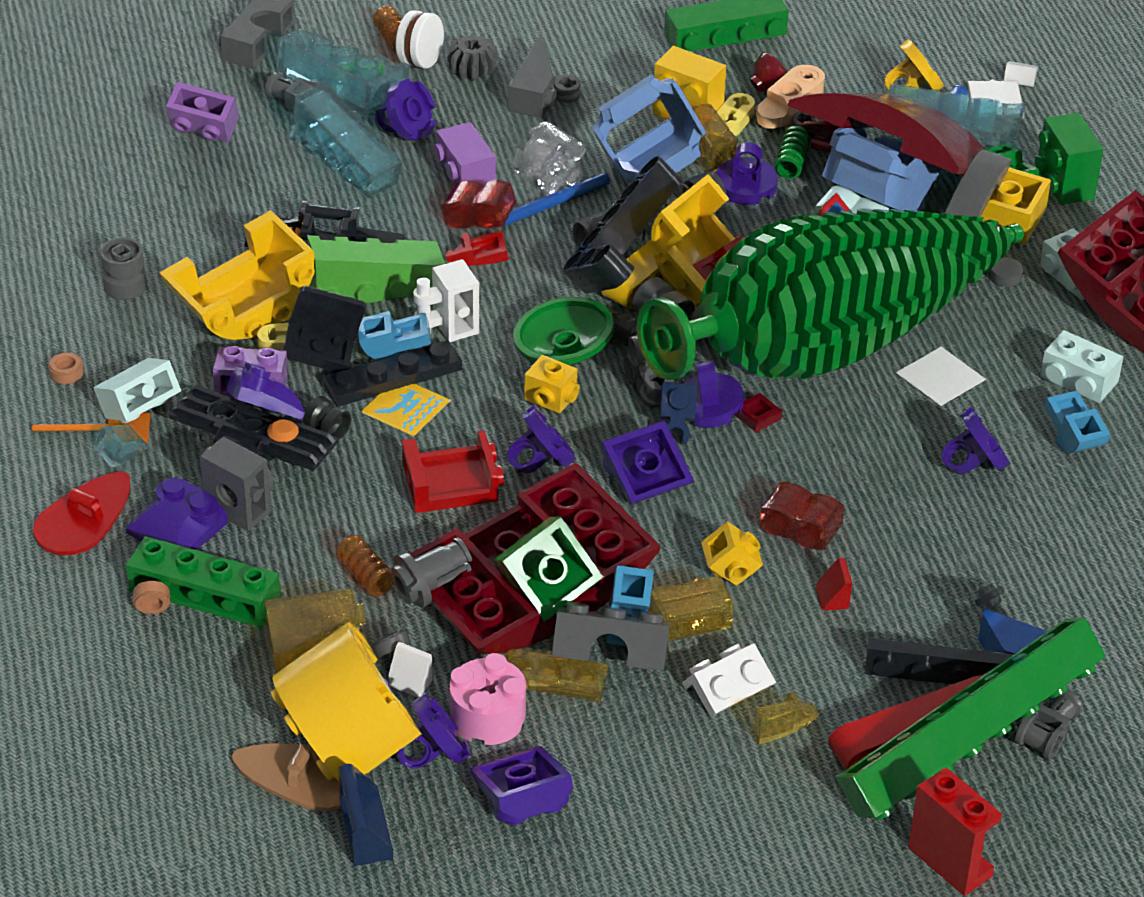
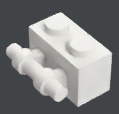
[413,259,479,342]

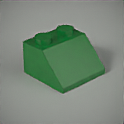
[493,517,603,621]

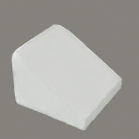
[1004,61,1038,87]
[388,642,432,697]

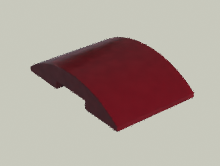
[787,93,985,174]
[1057,190,1144,353]
[410,462,661,654]

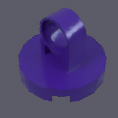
[375,78,436,141]
[716,142,778,205]
[683,361,745,428]
[507,405,577,474]
[942,407,1011,474]
[397,692,472,769]

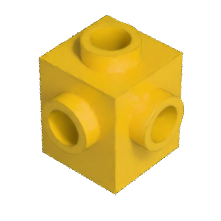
[525,355,580,413]
[701,521,763,586]

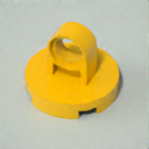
[885,39,944,98]

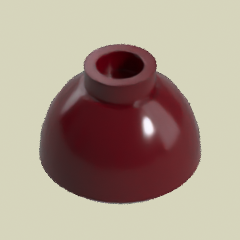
[749,52,787,92]

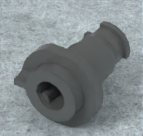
[390,537,472,608]

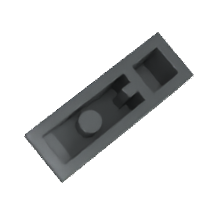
[508,37,557,118]

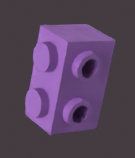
[166,82,239,142]
[433,122,496,191]
[213,346,288,399]

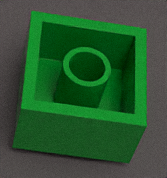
[1035,112,1104,205]

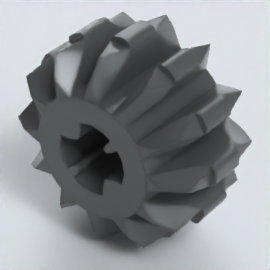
[447,33,498,80]

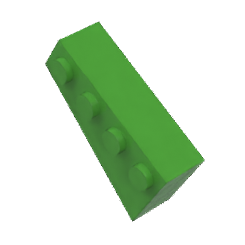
[307,235,445,303]

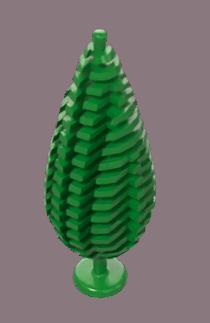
[637,209,1024,380]

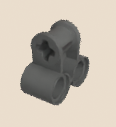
[623,336,674,408]

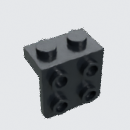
[282,286,366,372]

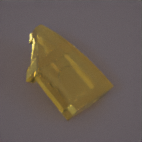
[754,691,819,745]

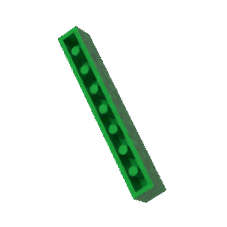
[836,617,1106,820]

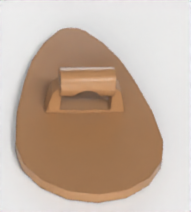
[232,743,366,812]

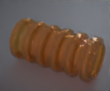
[373,6,402,54]
[336,534,394,597]

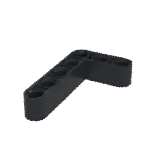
[562,156,681,294]

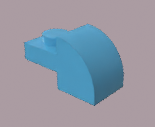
[358,311,431,361]
[1044,390,1111,454]
[605,565,654,647]

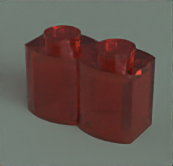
[441,180,517,229]
[760,482,844,550]

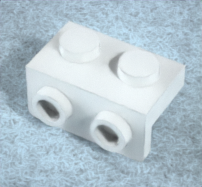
[682,643,776,717]

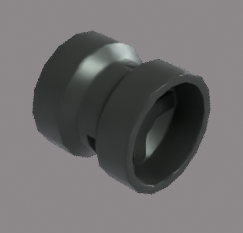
[303,396,352,440]

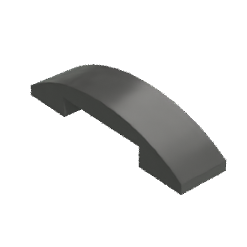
[945,149,1012,217]

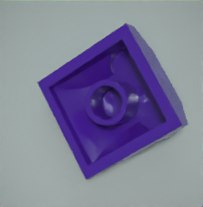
[226,361,305,420]
[600,420,694,505]
[126,478,228,550]
[470,746,573,825]

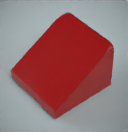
[816,557,852,611]

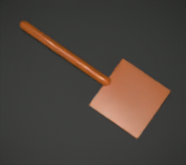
[31,413,151,444]

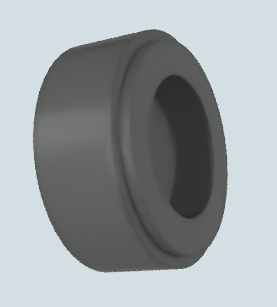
[990,257,1023,287]
[371,629,410,658]

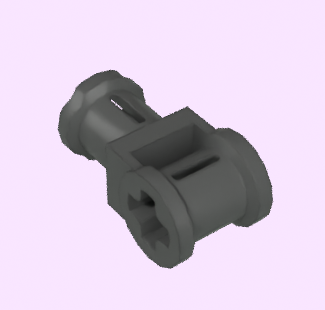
[265,72,330,119]
[1015,690,1083,760]

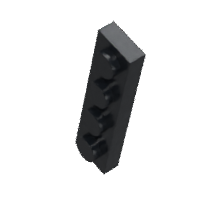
[324,340,462,407]
[864,638,1014,684]

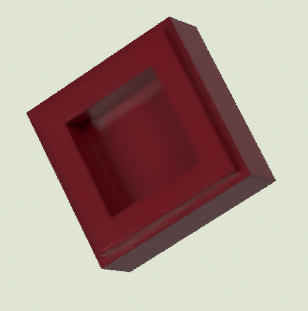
[734,393,782,433]

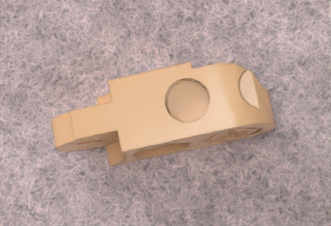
[756,65,825,131]

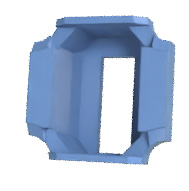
[590,74,706,184]
[822,127,941,211]

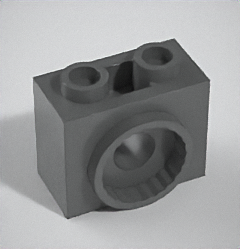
[200,437,274,531]

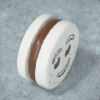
[396,10,444,69]

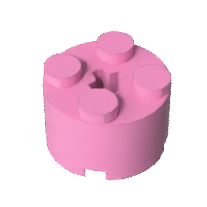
[450,653,526,745]

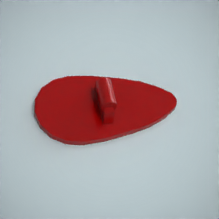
[33,471,130,555]

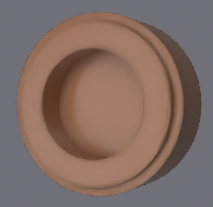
[48,353,84,384]
[133,581,170,614]

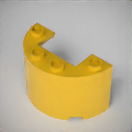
[651,174,735,310]
[159,210,315,340]
[270,622,421,781]

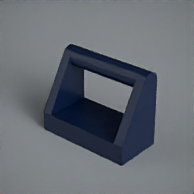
[338,764,393,866]

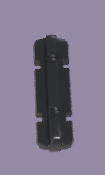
[974,583,1005,609]

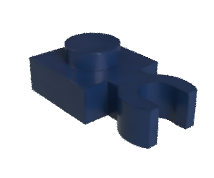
[659,382,697,445]

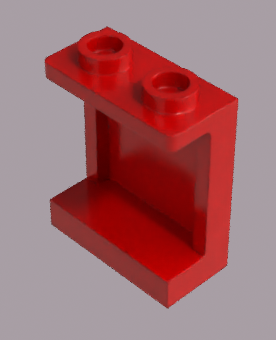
[402,430,504,513]
[908,768,1002,896]

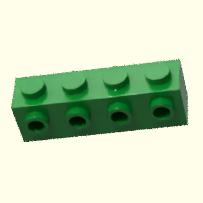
[664,0,789,52]
[126,536,281,628]

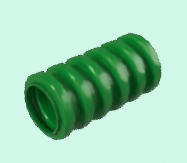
[774,126,811,179]

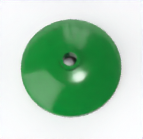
[514,297,614,365]

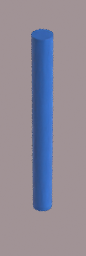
[498,173,610,227]

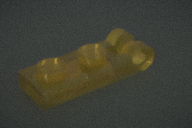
[505,649,608,702]

